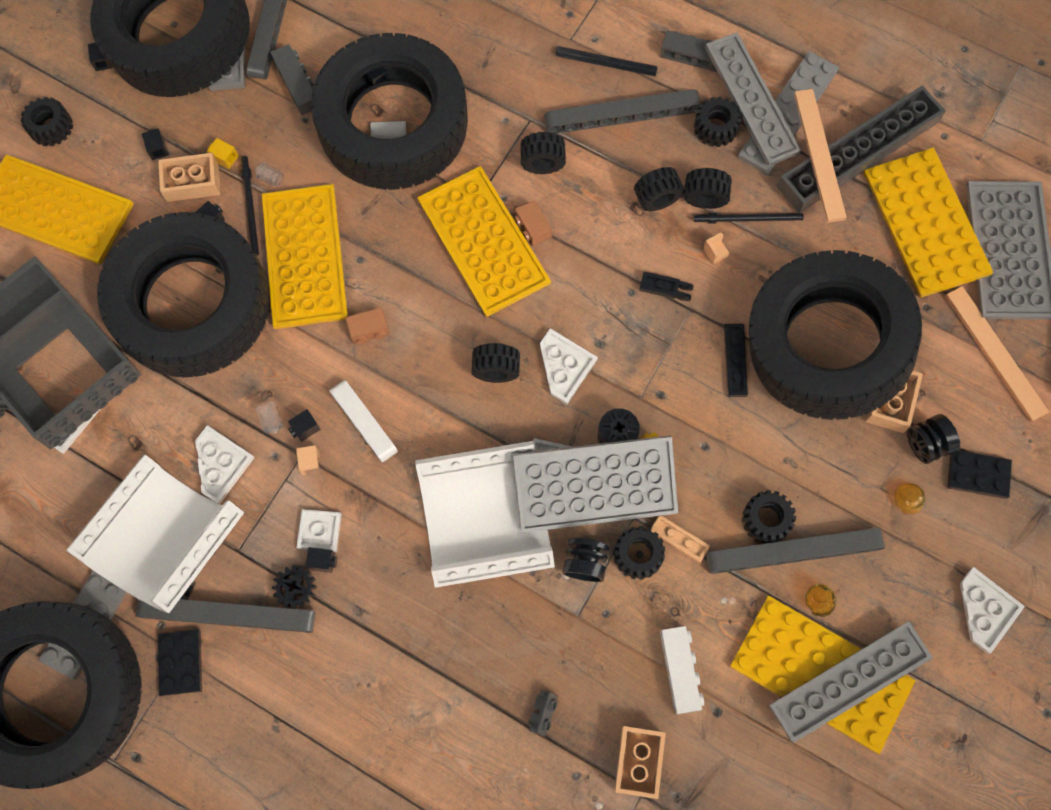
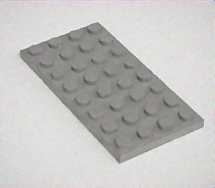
[966,181,1051,320]
[513,435,678,533]

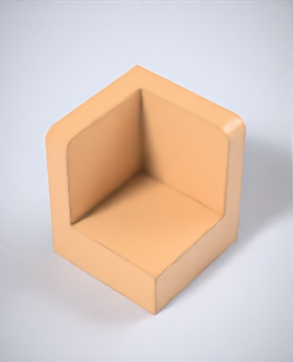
[703,233,729,264]
[296,445,320,475]

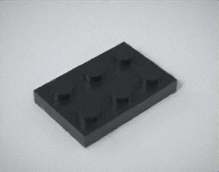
[947,450,1012,499]
[158,629,202,697]

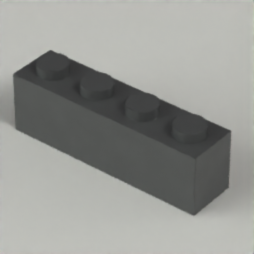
[660,30,717,72]
[270,44,314,116]

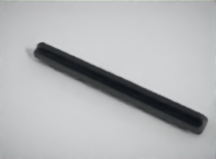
[556,46,658,76]

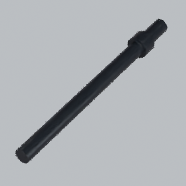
[240,156,259,256]
[693,213,804,224]

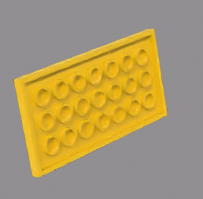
[864,147,993,298]
[0,154,134,265]
[417,166,551,317]
[262,184,348,329]
[730,596,916,755]

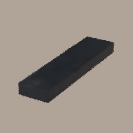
[724,324,748,397]

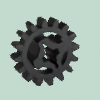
[272,565,317,609]

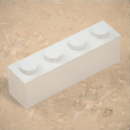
[660,626,704,715]

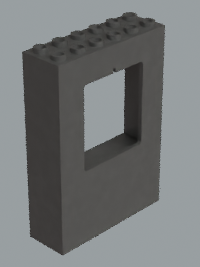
[0,256,142,450]

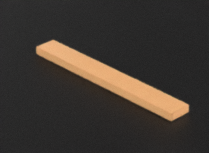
[794,89,847,223]
[945,286,1049,422]

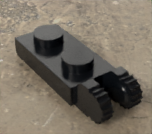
[639,272,694,301]

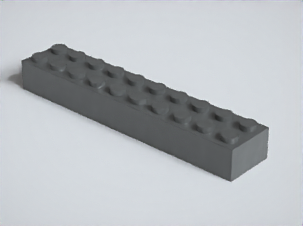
[777,85,946,213]

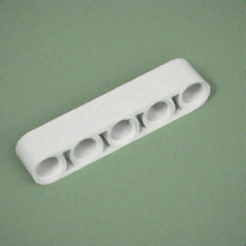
[329,380,398,463]

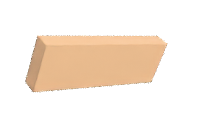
[651,515,710,564]

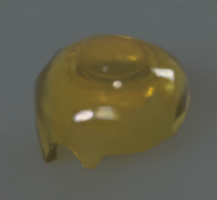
[894,483,925,515]
[805,583,837,617]

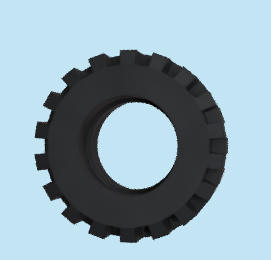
[20,97,73,147]
[694,97,741,147]
[520,131,566,175]
[634,167,684,211]
[684,168,732,209]
[471,343,520,383]
[742,490,796,544]
[613,526,665,580]

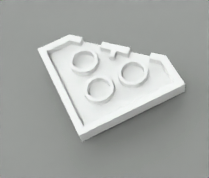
[540,329,598,405]
[195,425,255,504]
[960,567,1025,654]

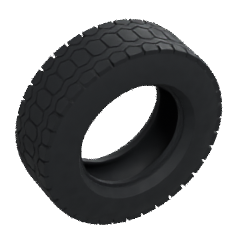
[90,0,250,97]
[311,33,468,190]
[97,212,270,378]
[748,250,922,420]
[0,601,142,789]

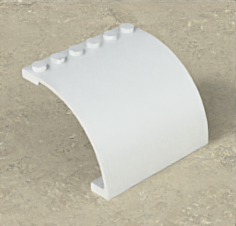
[415,441,555,588]
[65,455,244,613]

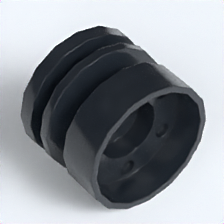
[597,408,640,444]
[907,414,960,464]
[563,538,609,582]

